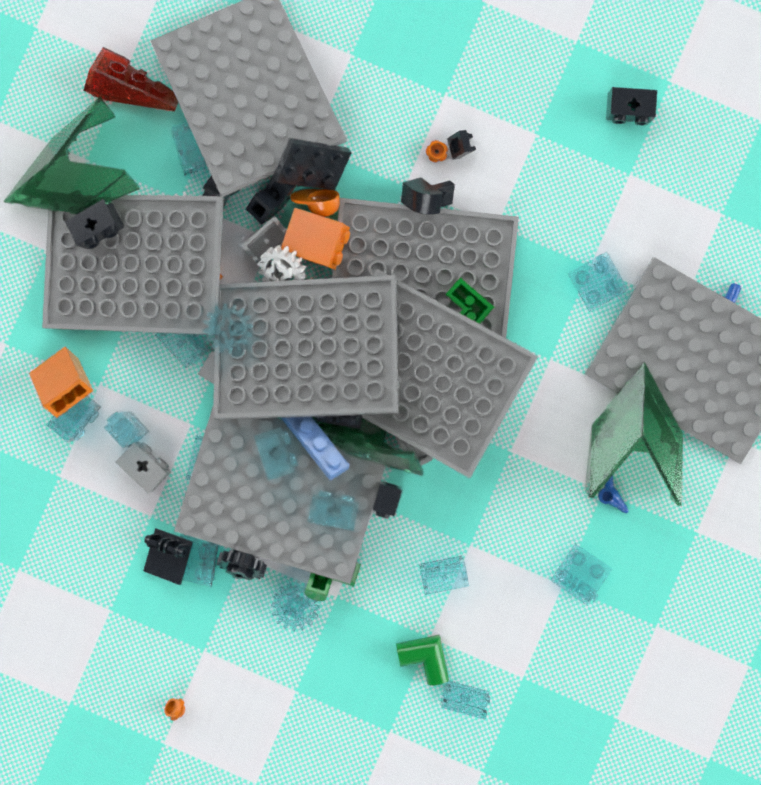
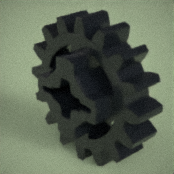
[217,550,267,580]

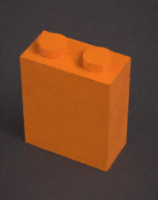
[281,208,350,270]
[29,347,94,418]

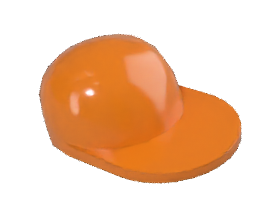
[290,189,340,217]

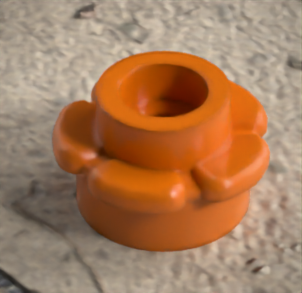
[426,140,448,163]
[164,698,185,721]

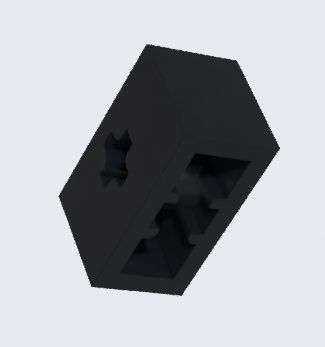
[606,87,658,126]
[65,199,124,249]
[373,481,403,519]

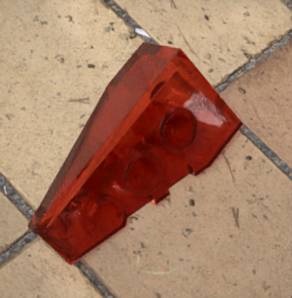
[83,47,179,112]

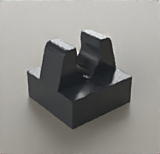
[447,130,476,160]

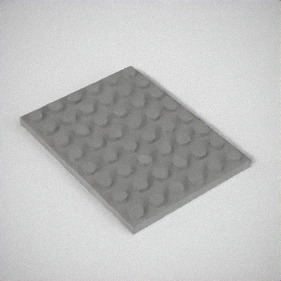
[150,0,347,197]
[42,194,224,335]
[332,198,519,338]
[584,257,761,464]
[362,269,538,478]
[213,275,399,420]
[174,404,389,584]

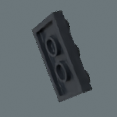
[273,138,352,190]

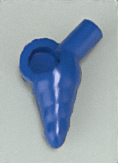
[598,475,628,513]

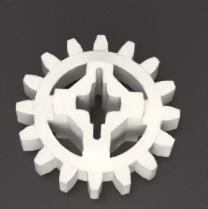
[258,245,307,282]

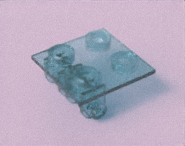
[567,251,628,312]
[180,534,220,587]
[550,543,612,606]

